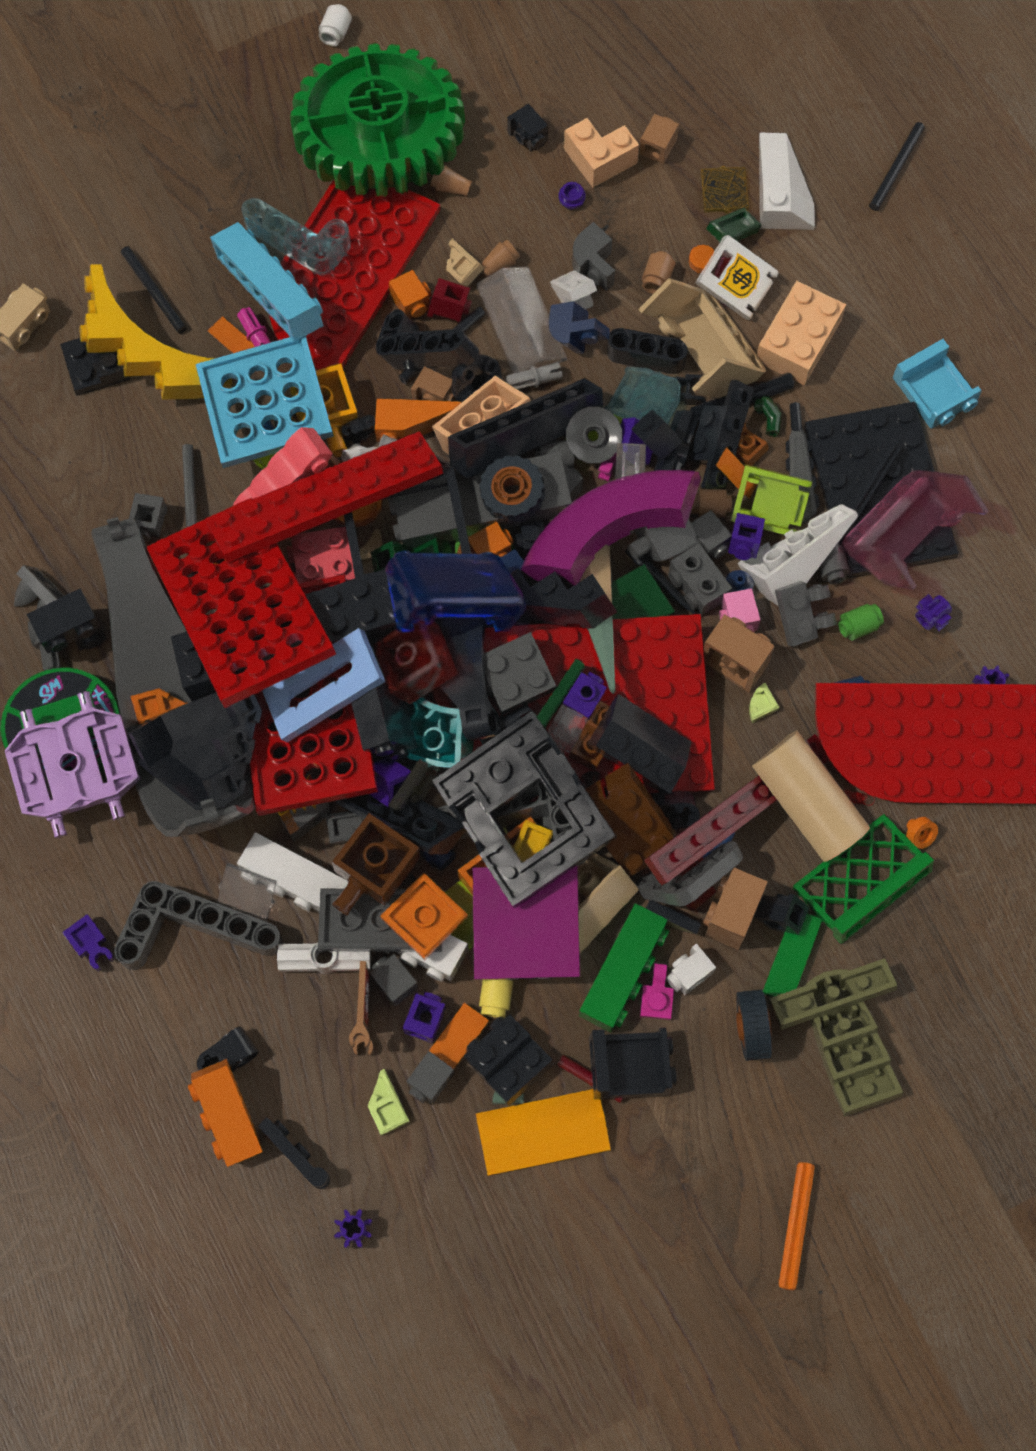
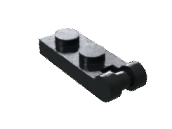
[258,1117,330,1190]

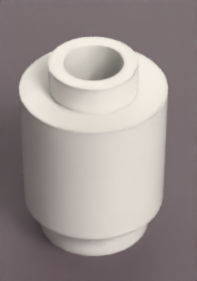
[319,4,352,46]

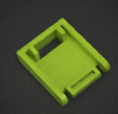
[731,465,812,535]

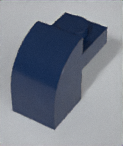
[549,301,610,354]

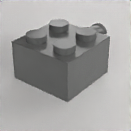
[484,632,556,715]

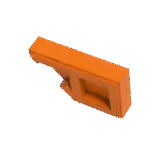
[130,688,187,725]

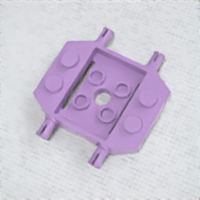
[5,691,140,838]

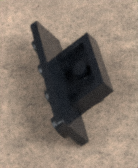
[689,380,754,489]

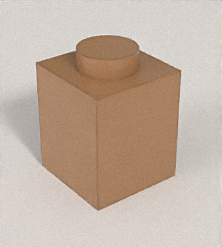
[639,114,679,164]

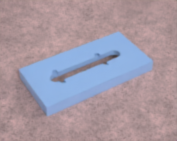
[262,628,385,742]

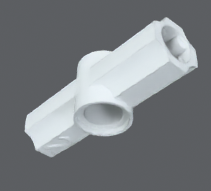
[277,942,372,974]

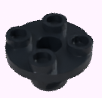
[451,354,502,403]

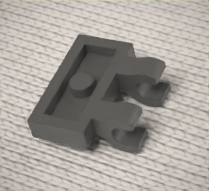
[775,581,837,646]

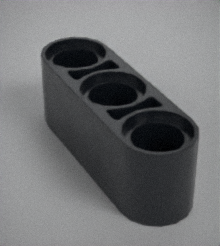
[607,328,687,374]

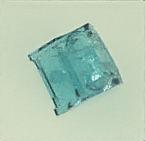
[604,366,681,424]

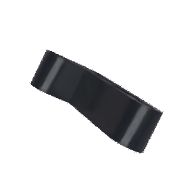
[376,309,479,369]
[580,771,700,829]

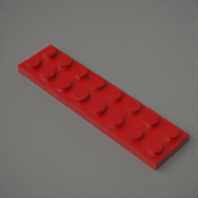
[205,431,443,563]

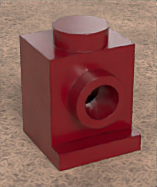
[427,278,472,322]

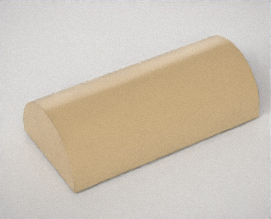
[752,730,870,862]

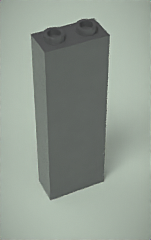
[388,452,572,548]

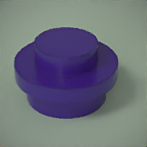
[558,182,586,209]

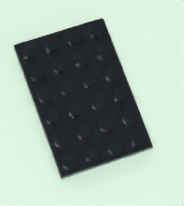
[804,401,959,579]

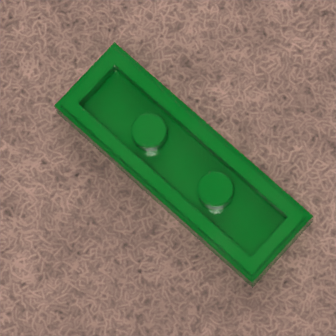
[763,913,823,997]

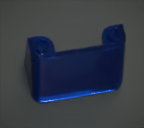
[385,551,527,632]

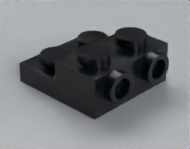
[60,338,130,396]
[464,1014,555,1106]

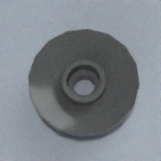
[566,407,622,463]

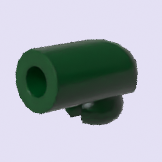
[754,396,782,437]

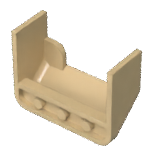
[639,278,766,399]

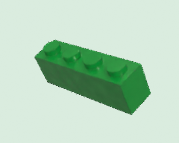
[579,903,670,1033]

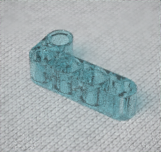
[241,198,351,275]

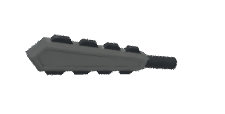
[785,402,820,524]

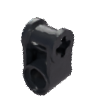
[197,1026,259,1072]

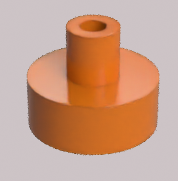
[906,817,938,849]

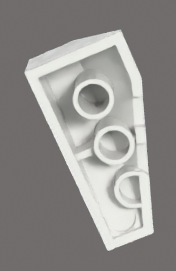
[759,133,815,230]
[737,504,858,606]

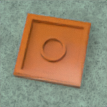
[380,873,468,961]

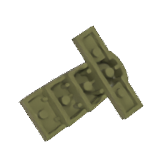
[769,958,903,1117]

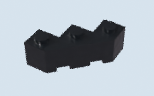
[494,568,617,628]

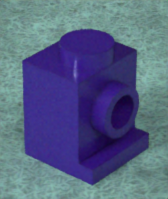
[728,513,765,560]
[403,992,446,1044]

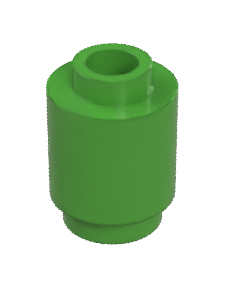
[838,604,884,641]

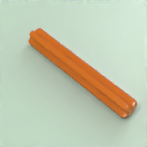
[778,1162,815,1291]

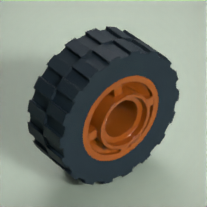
[479,455,545,524]
[736,989,772,1061]

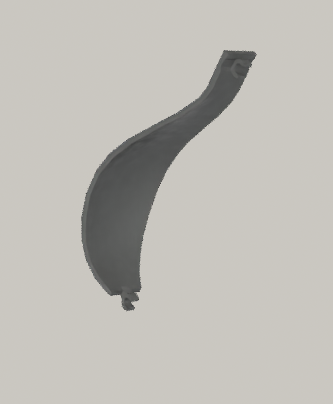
[91,517,255,837]

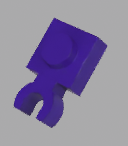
[62,914,114,972]

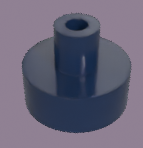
[726,570,754,592]

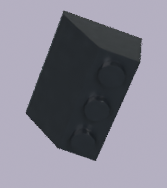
[586,694,692,794]

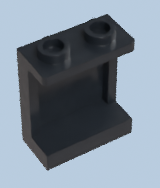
[589,1027,677,1100]

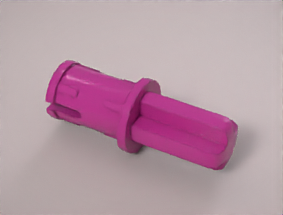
[237,307,271,347]

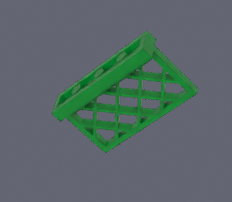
[793,814,934,944]

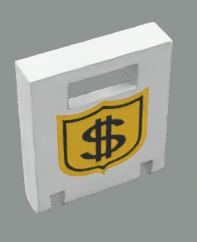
[695,235,779,320]

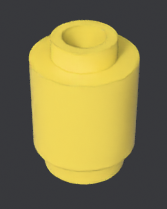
[479,979,513,1018]

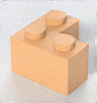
[564,118,639,188]

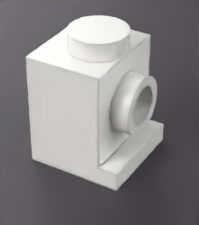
[666,944,716,995]

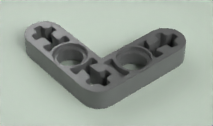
[636,841,743,906]

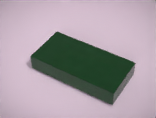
[706,207,762,242]

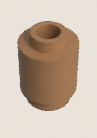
[642,251,675,294]
[690,489,732,518]

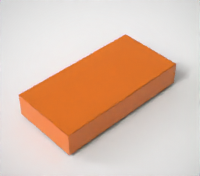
[429,1003,489,1070]

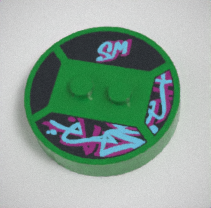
[1,668,120,786]

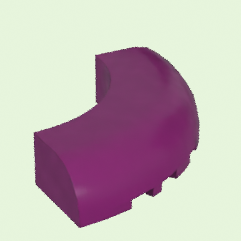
[520,470,701,587]

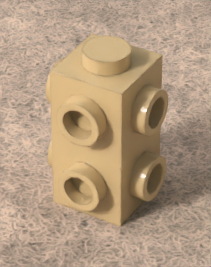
[0,283,51,351]

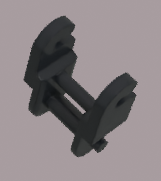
[670,374,706,405]
[341,415,375,448]

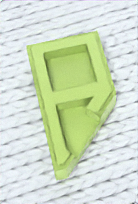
[368,1069,409,1136]

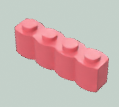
[233,427,333,506]

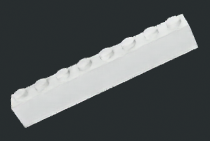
[237,832,469,982]

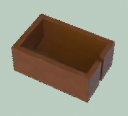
[586,763,677,877]

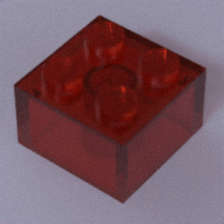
[373,614,458,704]

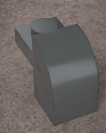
[572,222,615,291]

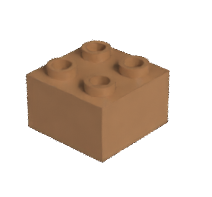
[703,614,775,693]
[703,867,768,950]

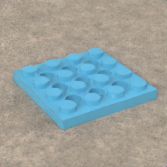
[196,336,334,468]

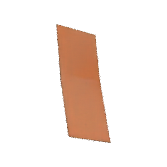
[207,316,254,353]
[716,447,758,499]

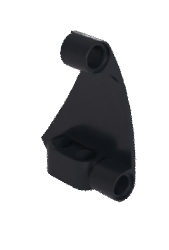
[405,593,501,741]

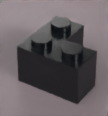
[26,588,106,654]

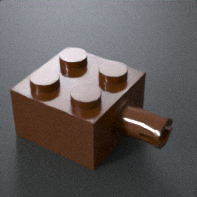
[332,813,421,916]

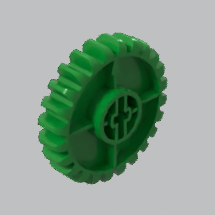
[290,43,465,197]

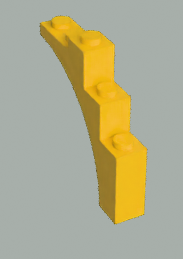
[80,264,232,400]

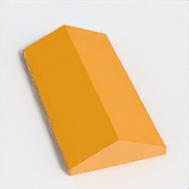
[475,1089,611,1176]

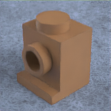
[411,366,455,401]

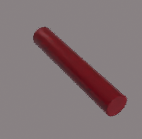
[557,1055,623,1103]

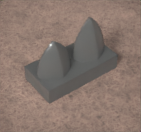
[14,565,65,609]

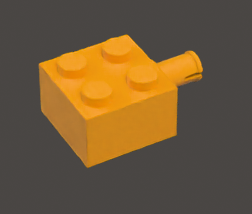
[289,364,358,458]

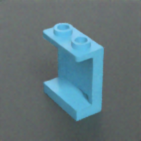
[893,339,982,429]

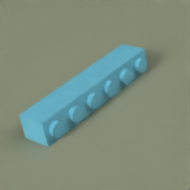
[210,222,324,342]

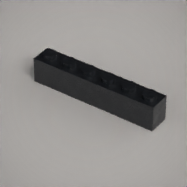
[448,378,603,478]

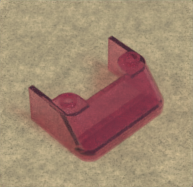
[842,470,989,590]

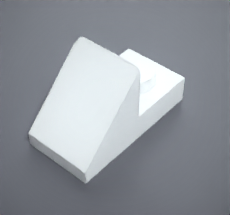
[550,270,597,309]

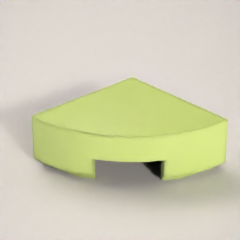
[749,683,779,723]

